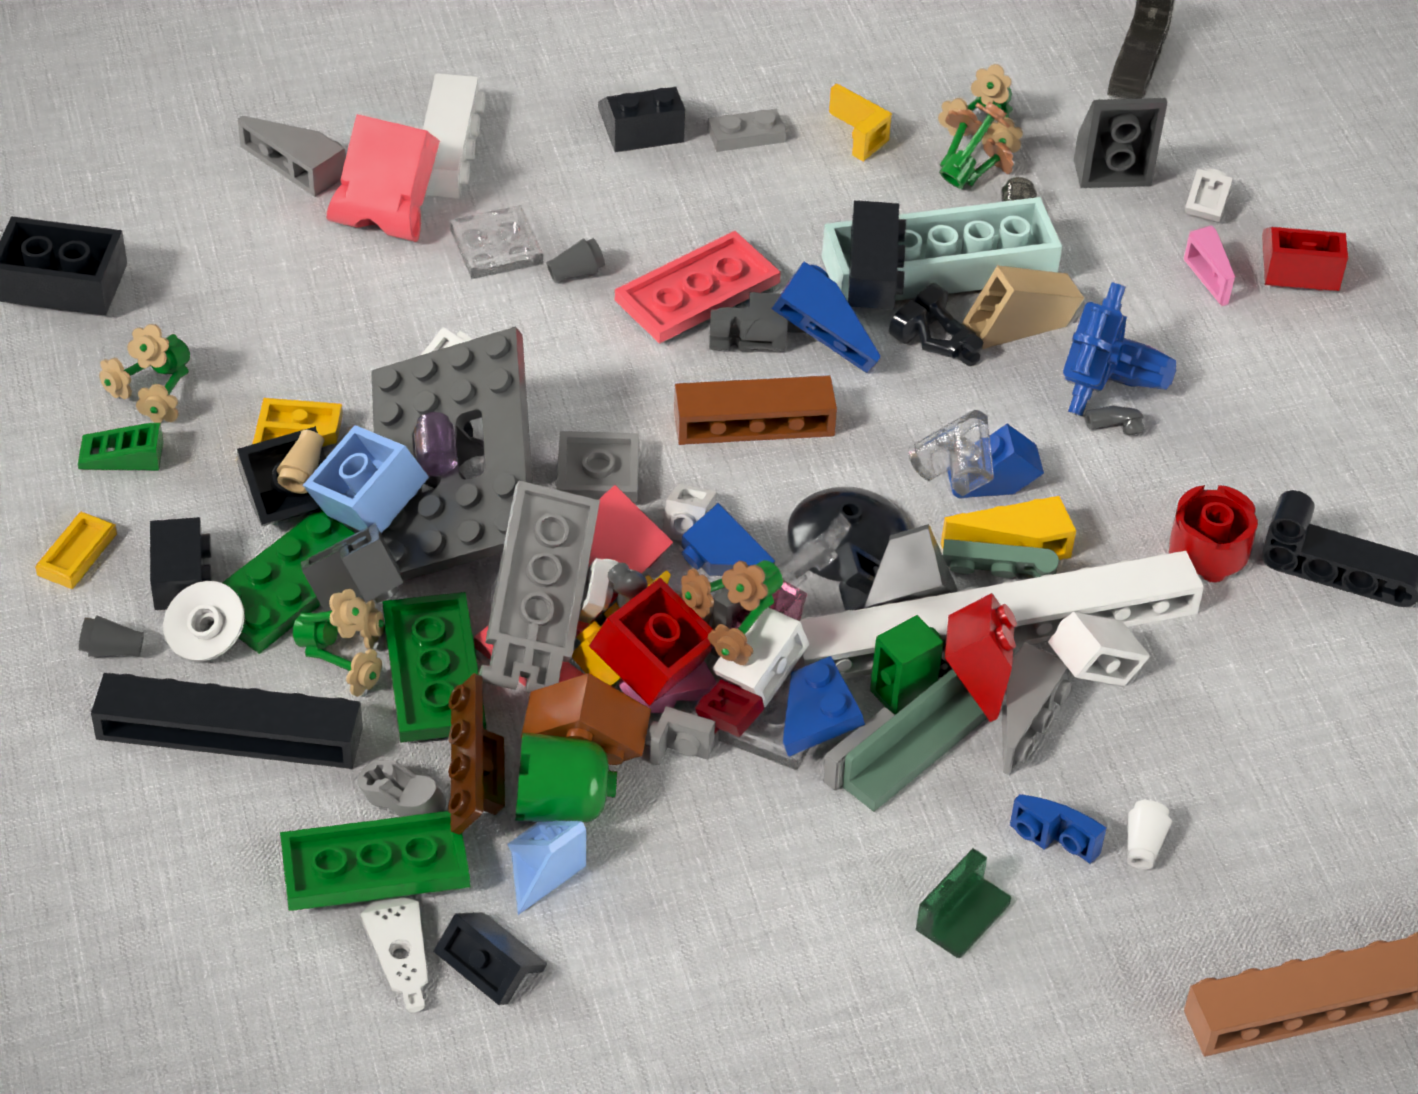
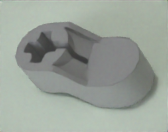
[357,760,447,817]

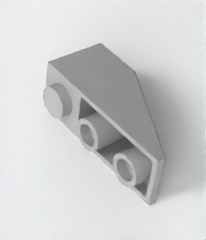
[1002,642,1072,775]

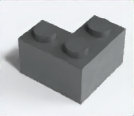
[301,523,404,611]

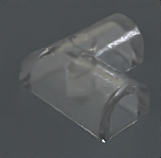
[908,410,994,496]

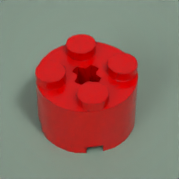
[1169,485,1258,583]

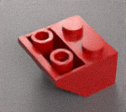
[1262,227,1348,291]

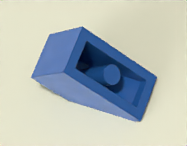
[681,503,775,576]

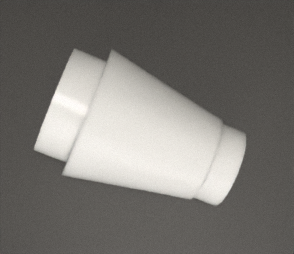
[1127,800,1172,870]

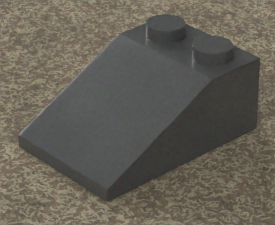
[1074,98,1167,188]

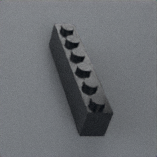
[91,672,363,769]

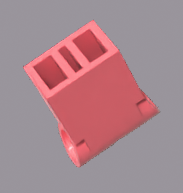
[327,114,440,242]

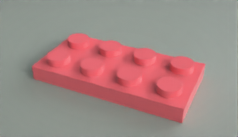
[615,231,781,344]

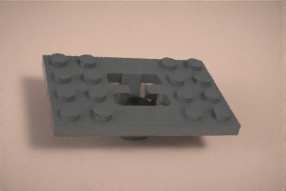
[371,326,533,581]

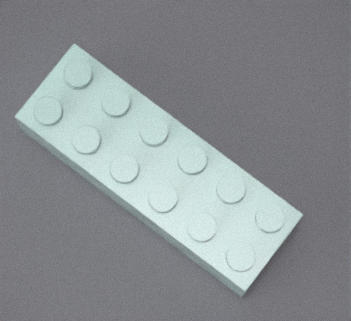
[822,197,1062,301]

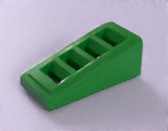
[78,423,164,471]

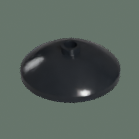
[787,487,908,582]

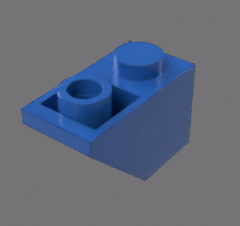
[946,424,1044,498]

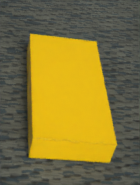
[35,511,117,589]

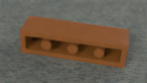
[674,375,837,445]

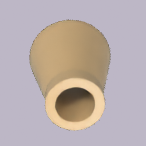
[277,430,324,494]

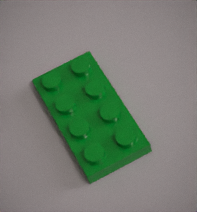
[222,509,355,654]
[382,592,486,743]
[280,811,470,911]

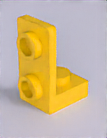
[829,83,892,161]

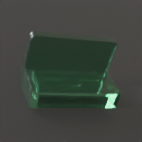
[916,848,1011,958]

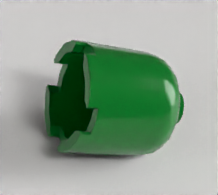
[515,733,617,823]

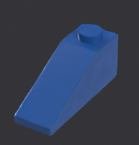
[771,261,881,373]

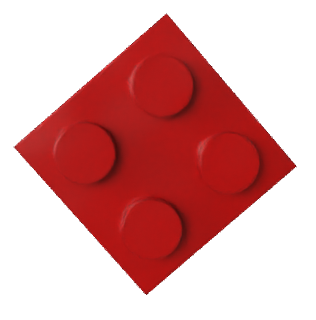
[589,578,714,706]

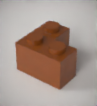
[521,673,651,765]

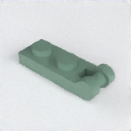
[943,539,1059,578]

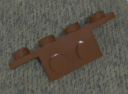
[448,673,505,835]

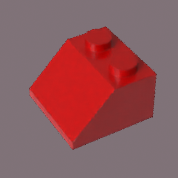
[945,593,1017,722]

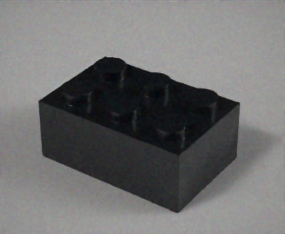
[0,216,127,315]

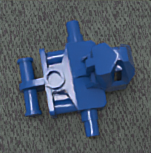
[1063,282,1177,416]

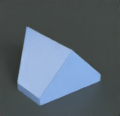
[507,821,586,915]

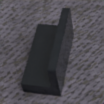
[433,912,547,1005]

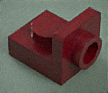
[695,679,765,738]

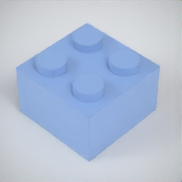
[303,425,429,533]

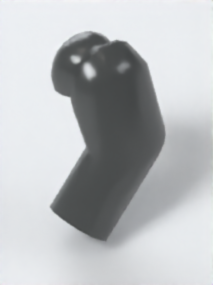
[608,562,648,608]

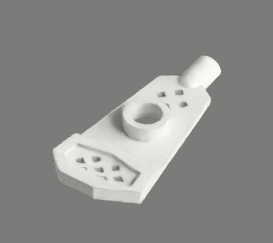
[360,896,428,1012]

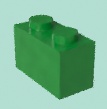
[870,615,944,715]

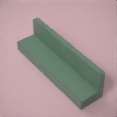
[842,669,987,812]

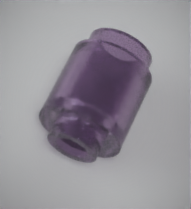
[414,412,458,476]

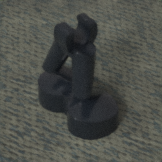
[889,282,984,366]

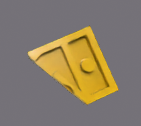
[252,398,343,447]

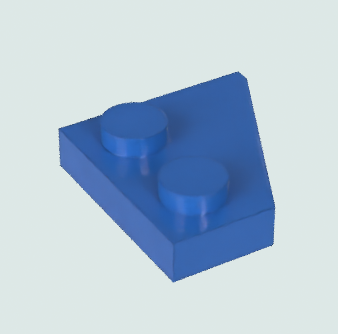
[783,656,865,757]

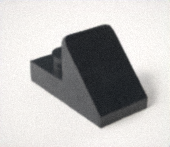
[836,541,881,611]

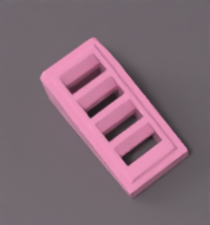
[1184,226,1235,306]

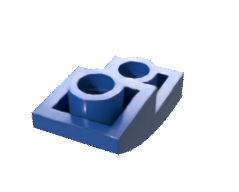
[1010,794,1107,864]

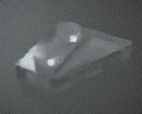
[772,514,852,597]

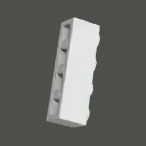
[423,73,485,199]

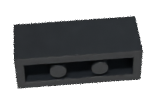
[848,200,906,310]

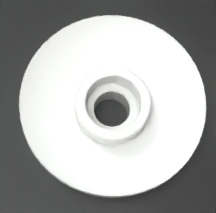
[163,581,245,662]

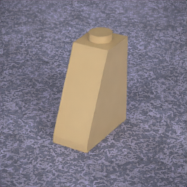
[962,265,1084,349]

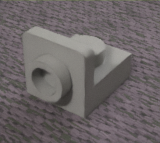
[645,706,715,765]

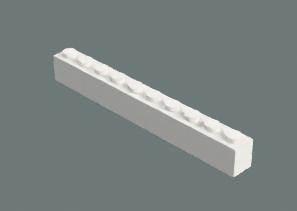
[795,551,1204,679]

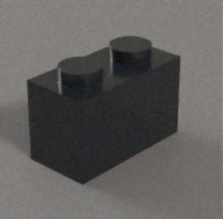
[150,517,212,610]

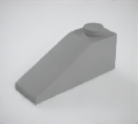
[237,116,346,197]

